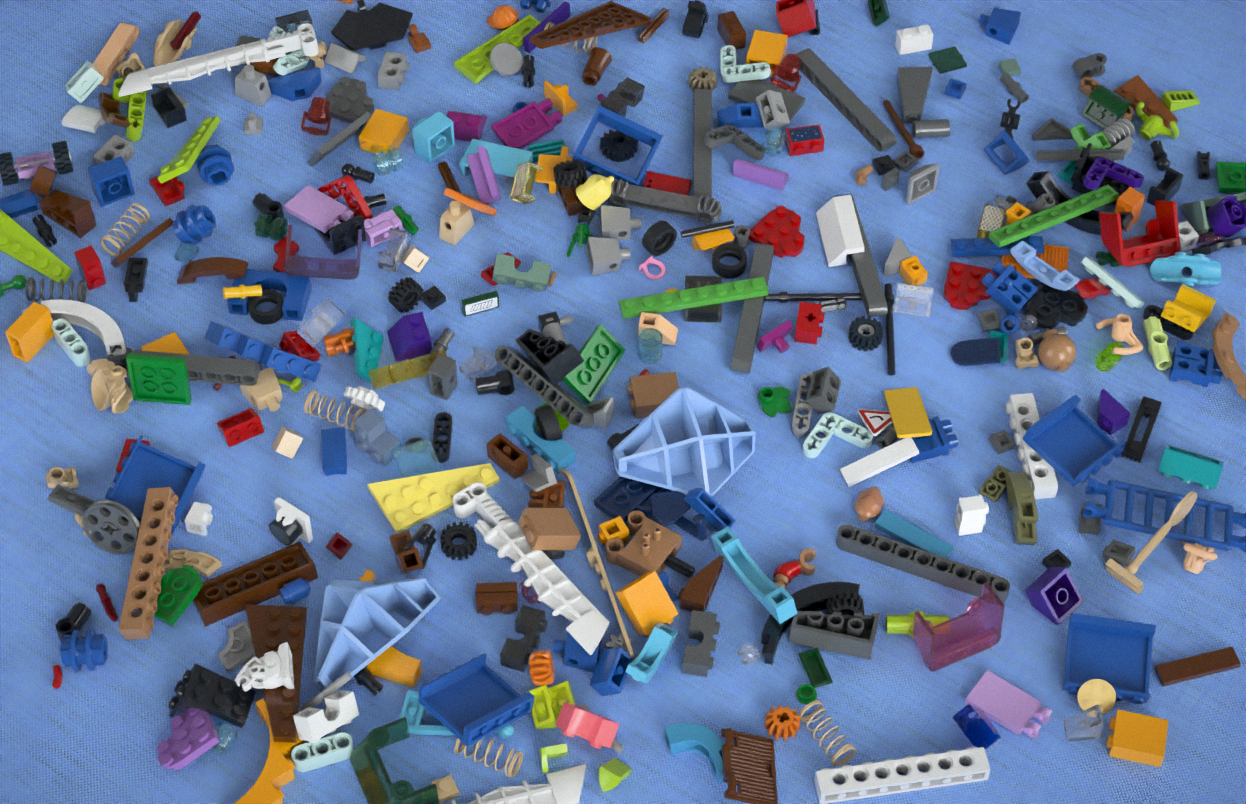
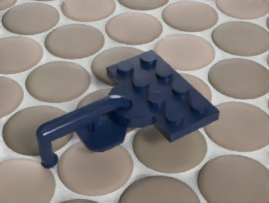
[594,476,707,541]

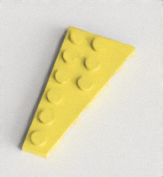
[367,463,500,534]

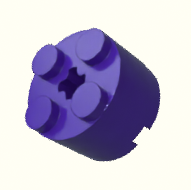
[1206,195,1246,237]

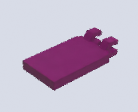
[491,98,563,149]

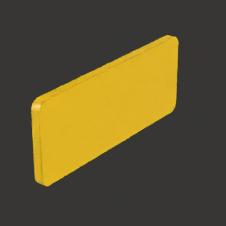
[884,387,932,438]

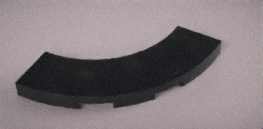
[1192,236,1246,255]

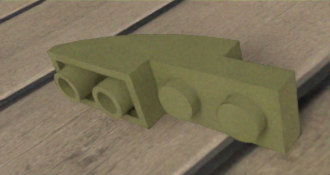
[1005,472,1038,545]

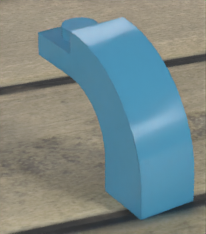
[664,723,724,782]

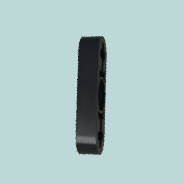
[1143,305,1194,340]
[432,412,453,463]

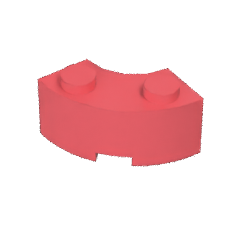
[555,702,619,749]

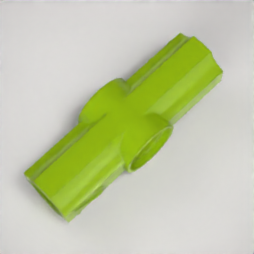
[885,611,949,638]

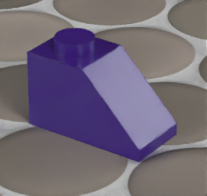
[1097,389,1130,435]

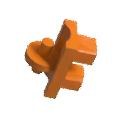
[323,328,356,357]

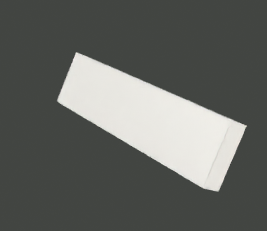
[840,437,920,487]

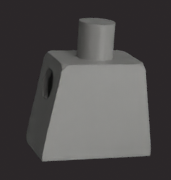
[235,65,272,107]
[601,205,641,241]
[586,237,631,276]

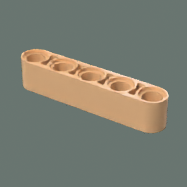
[93,22,139,86]

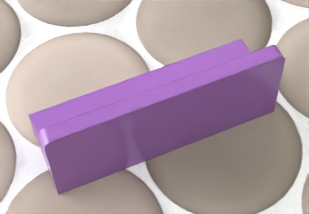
[467,145,502,204]
[733,159,789,191]

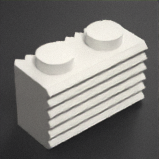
[895,24,934,55]
[954,495,989,535]

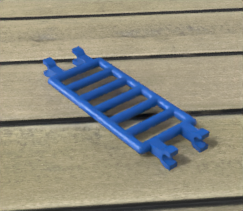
[1082,478,1246,552]

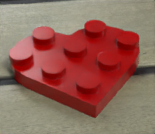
[748,205,805,258]
[943,261,998,310]

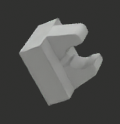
[244,113,263,135]

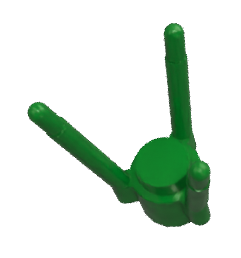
[566,224,592,257]

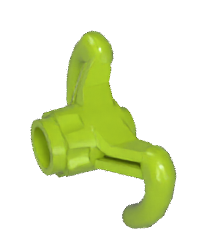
[1135,102,1179,140]

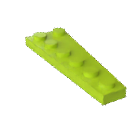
[454,15,541,84]
[157,115,221,184]
[0,209,73,284]

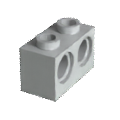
[377,52,409,90]
[93,135,134,165]

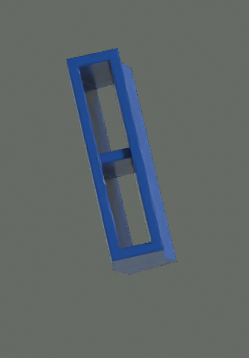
[0,189,40,219]
[321,428,347,476]
[684,488,736,532]

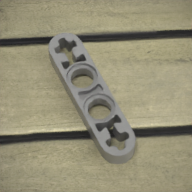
[791,373,813,437]

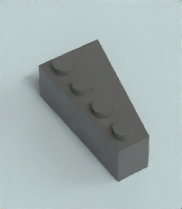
[789,611,880,660]

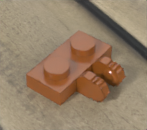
[528,481,566,508]

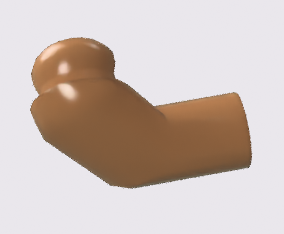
[855,165,873,185]

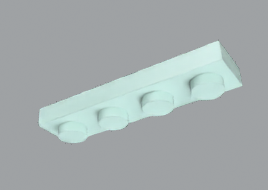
[1081,257,1145,309]

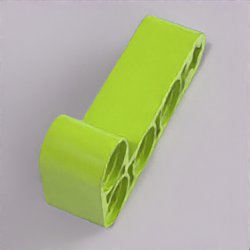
[112,78,147,141]

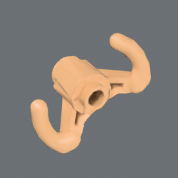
[1096,314,1143,355]
[1181,541,1218,574]

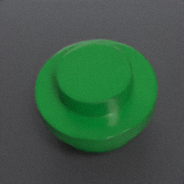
[796,684,817,705]

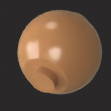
[1038,329,1076,372]

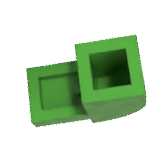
[1070,124,1111,150]

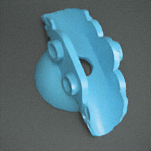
[1150,252,1222,288]

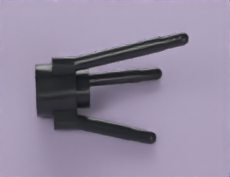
[404,524,436,569]

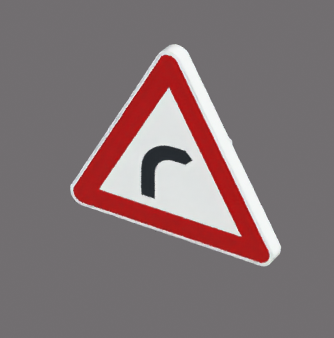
[858,409,893,436]

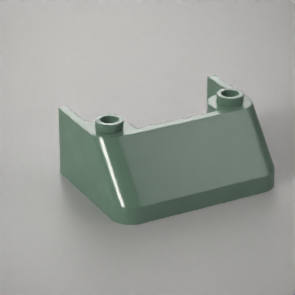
[1182,192,1246,234]

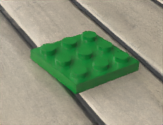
[126,353,192,405]

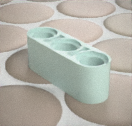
[51,319,91,367]
[291,732,354,772]

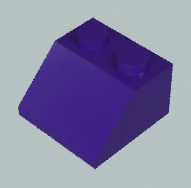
[387,312,432,362]
[1024,567,1084,625]

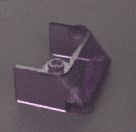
[285,225,362,280]

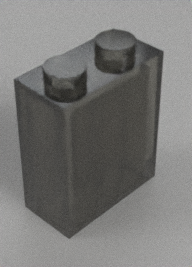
[684,276,722,323]

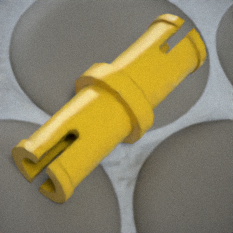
[223,284,262,299]

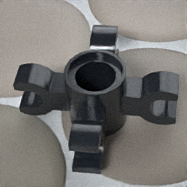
[1000,99,1021,139]

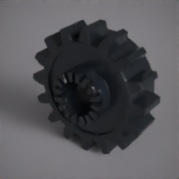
[600,130,638,162]

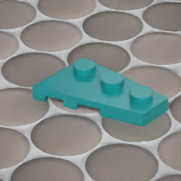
[350,318,384,383]

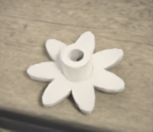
[606,633,632,651]

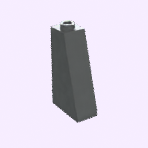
[897,67,933,123]

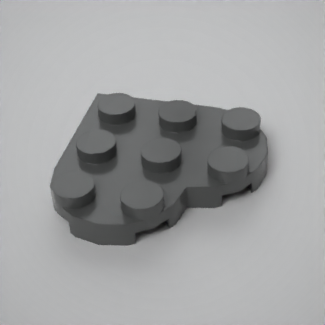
[318,76,374,123]

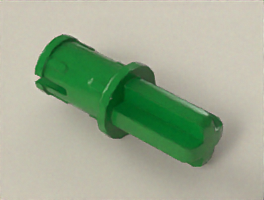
[392,206,418,235]

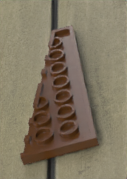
[529,1,650,49]
[246,604,307,743]

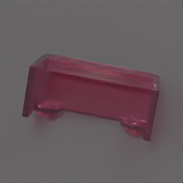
[913,582,1005,671]

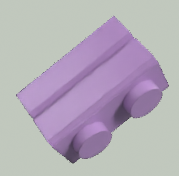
[364,210,403,247]

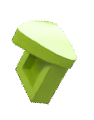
[539,744,568,773]
[599,758,632,792]

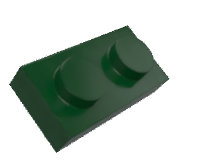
[868,0,890,27]

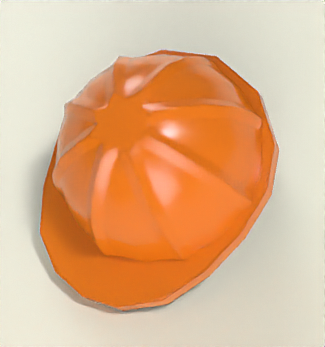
[487,4,519,30]

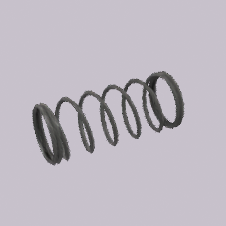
[26,277,87,303]

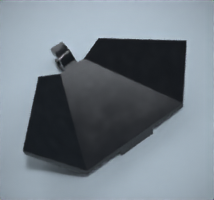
[331,0,413,51]

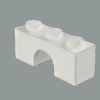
[293,690,359,743]

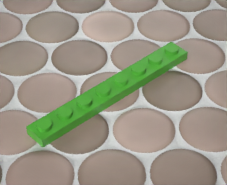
[989,185,1119,248]
[619,277,769,319]

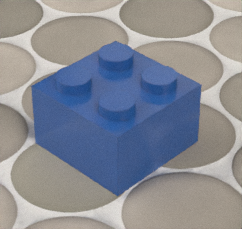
[87,156,135,207]

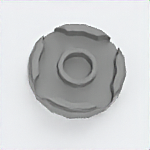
[489,43,523,76]

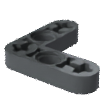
[702,124,766,160]

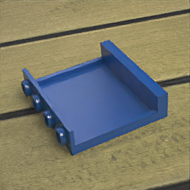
[1022,394,1127,487]
[105,435,206,535]
[1062,613,1156,704]
[418,653,534,747]

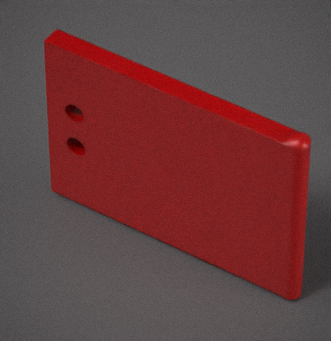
[643,171,692,196]

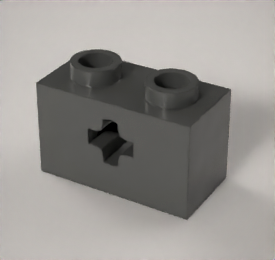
[428,354,458,400]

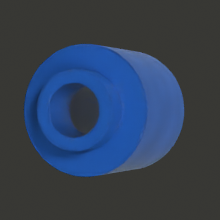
[1000,314,1021,334]
[279,577,311,604]

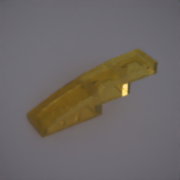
[369,349,447,389]

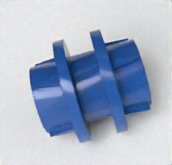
[196,144,234,186]
[173,204,216,244]
[60,629,108,672]

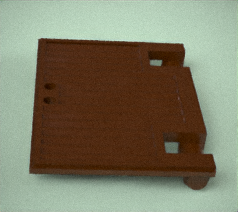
[721,728,778,804]

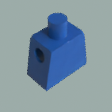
[978,8,1021,45]
[553,632,602,673]

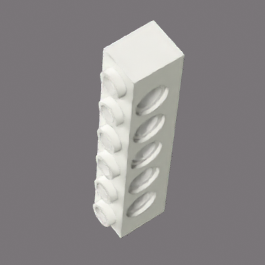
[1006,393,1058,499]

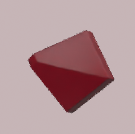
[326,532,353,560]

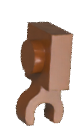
[408,24,431,53]

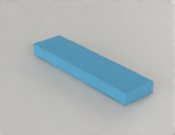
[874,509,954,559]

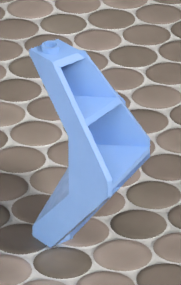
[613,387,756,496]
[313,577,441,691]

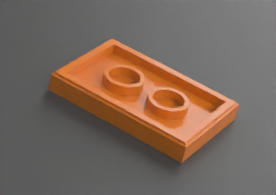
[443,188,497,216]

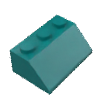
[1158,444,1223,490]

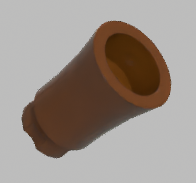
[582,47,612,86]

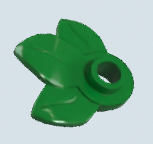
[758,387,793,417]

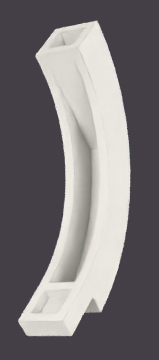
[22,299,126,356]

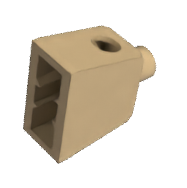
[439,200,474,246]
[240,367,283,412]

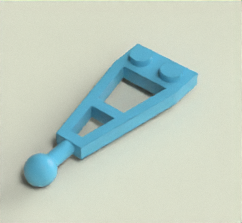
[397,690,514,739]

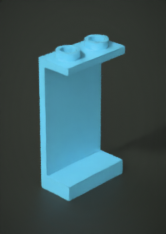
[459,139,533,189]

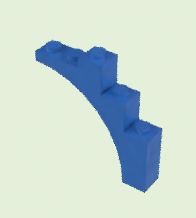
[204,321,322,382]

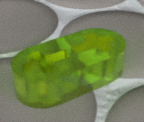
[1095,342,1124,372]

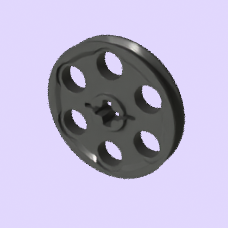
[82,500,140,554]

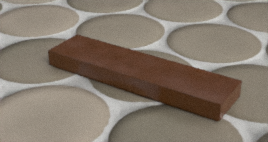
[111,218,173,268]
[1154,647,1241,686]

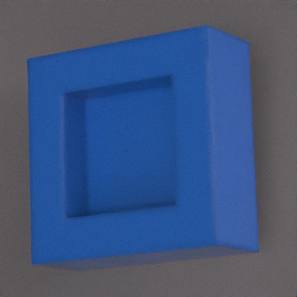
[944,79,967,99]

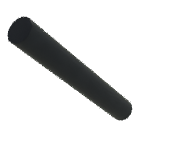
[680,220,735,238]

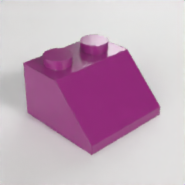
[447,111,487,142]

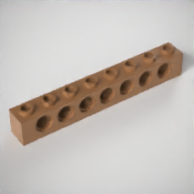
[118,487,179,640]

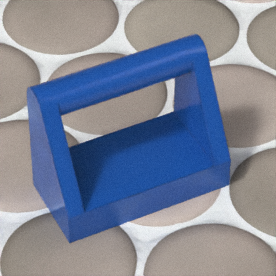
[984,131,1029,175]

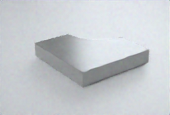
[217,621,255,673]

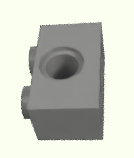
[756,90,790,132]

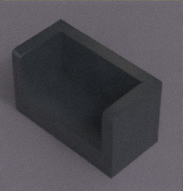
[151,87,187,128]
[1146,167,1183,206]

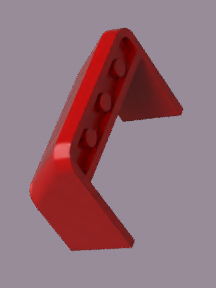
[1099,200,1180,267]

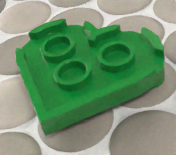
[154,565,203,627]

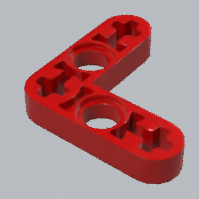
[317,175,373,220]

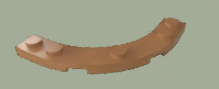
[1212,312,1246,401]

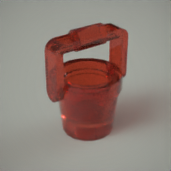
[770,54,801,92]
[301,97,332,136]

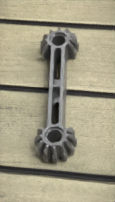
[606,179,722,224]

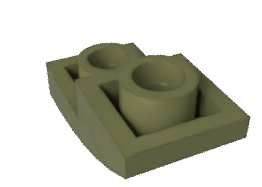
[978,465,1012,503]

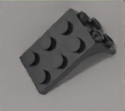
[1071,143,1134,205]
[313,200,366,255]
[168,663,256,728]

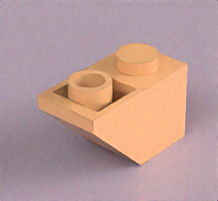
[638,312,678,345]

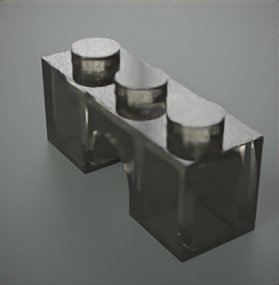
[599,77,645,117]
[500,605,548,672]

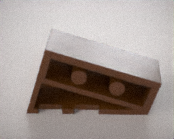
[39,189,96,238]

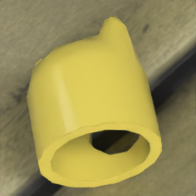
[576,174,614,210]

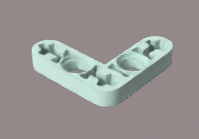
[269,26,309,76]
[720,45,771,83]
[802,413,873,458]

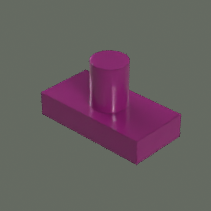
[756,320,793,353]

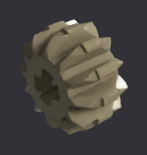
[688,67,717,92]

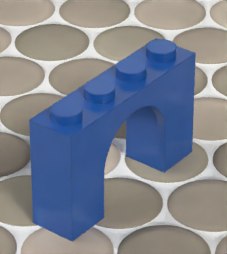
[227,269,312,321]

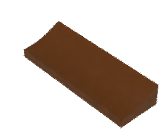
[193,542,318,627]

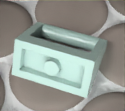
[65,60,104,103]

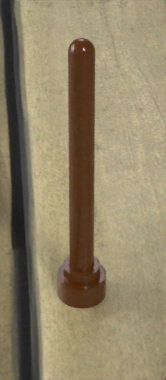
[883,100,925,160]

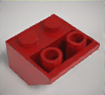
[776,0,816,38]

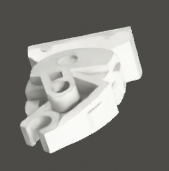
[235,642,295,692]

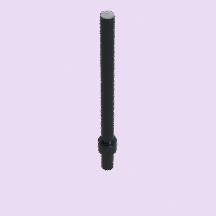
[885,283,895,376]
[765,292,862,303]

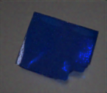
[952,704,1001,749]

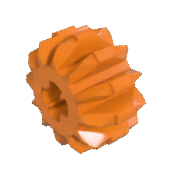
[529,650,555,686]
[764,704,801,741]

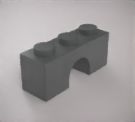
[682,610,720,677]

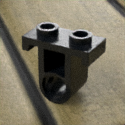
[682,0,709,39]

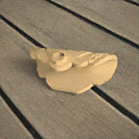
[153,18,197,67]
[87,359,133,414]

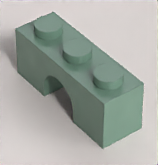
[492,253,551,292]

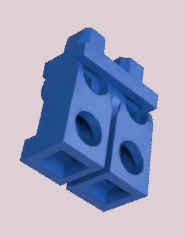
[981,262,1038,315]
[1169,341,1222,387]
[902,416,958,463]

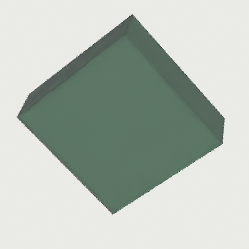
[999,58,1021,76]

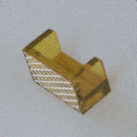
[510,162,543,204]
[977,204,1006,238]

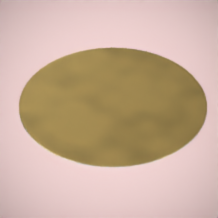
[1077,679,1116,715]

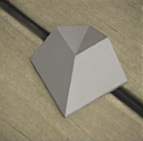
[906,164,940,205]

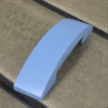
[1010,241,1079,291]

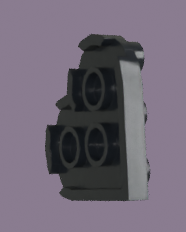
[1025,282,1088,329]

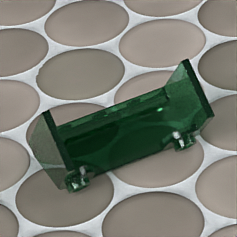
[350,717,439,804]

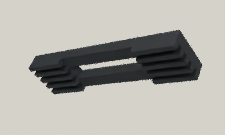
[1121,396,1162,463]

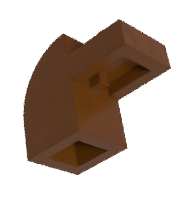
[30,165,57,197]
[389,530,423,574]

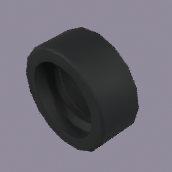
[642,221,677,256]
[712,244,747,278]
[248,289,284,325]
[535,405,562,441]

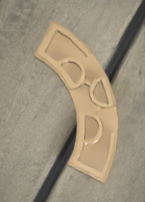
[164,549,222,578]

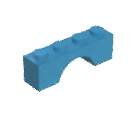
[506,405,576,475]

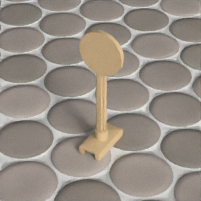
[1105,491,1197,595]

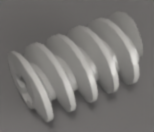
[1099,118,1135,149]

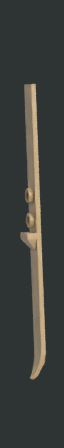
[558,468,635,662]

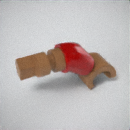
[773,548,817,590]

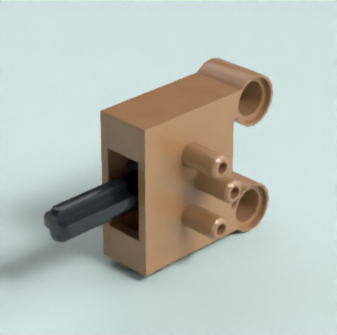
[606,511,695,578]

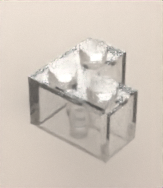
[297,299,345,348]

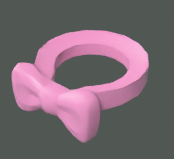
[639,256,665,280]

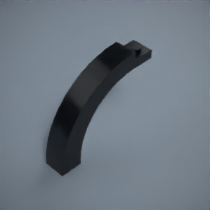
[1026,171,1134,235]
[761,582,860,665]

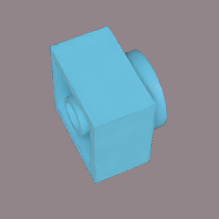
[412,111,455,164]

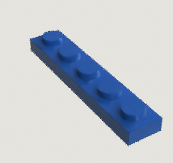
[951,236,1044,257]

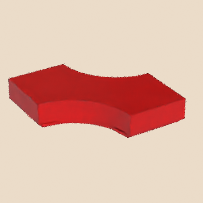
[273,236,300,274]

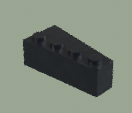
[515,329,584,385]

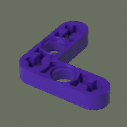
[1083,157,1144,190]

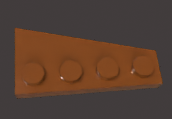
[1114,75,1178,129]

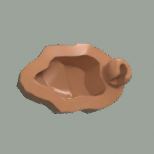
[854,486,884,522]

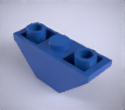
[269,68,322,101]
[717,103,764,128]

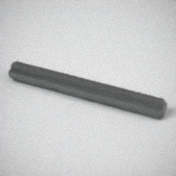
[1036,149,1125,161]

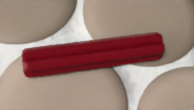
[171,11,201,50]

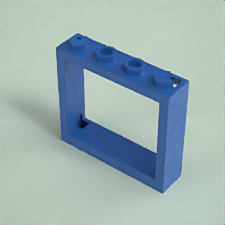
[572,106,663,186]

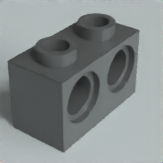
[806,367,841,414]

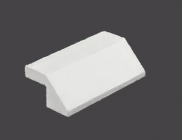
[816,195,864,267]

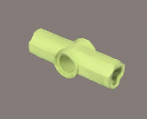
[1143,316,1172,370]

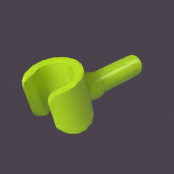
[277,377,303,392]

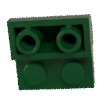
[1081,85,1132,129]

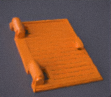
[1001,244,1069,279]

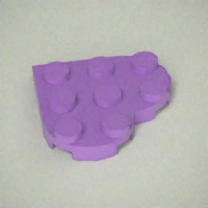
[157,707,220,771]

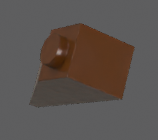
[678,556,724,612]

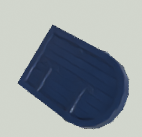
[950,337,1001,366]

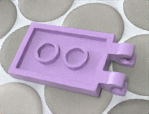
[284,185,354,233]
[965,670,1052,739]

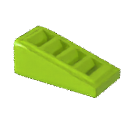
[1161,90,1200,112]

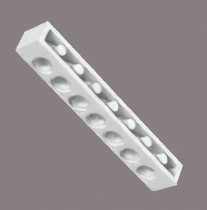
[814,747,991,804]

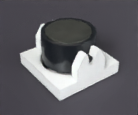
[269,497,313,546]

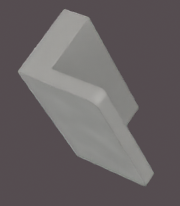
[325,43,367,74]
[520,453,557,492]

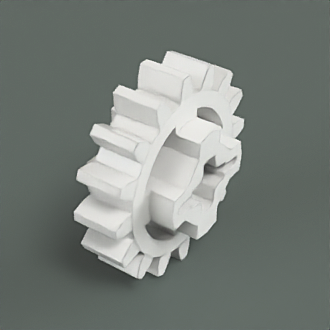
[344,386,385,412]

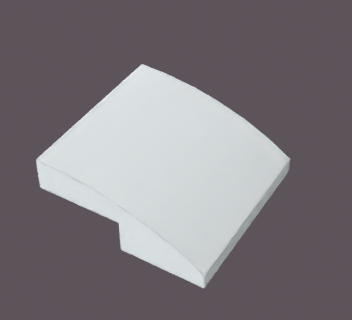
[61,105,105,133]

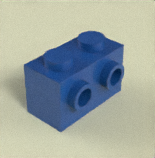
[589,647,633,696]

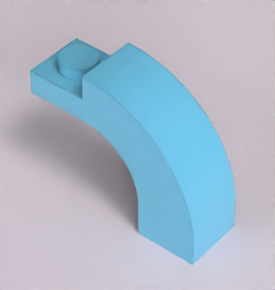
[625,622,678,684]

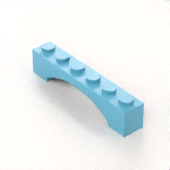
[711,526,797,624]

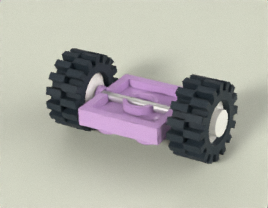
[0,141,73,186]

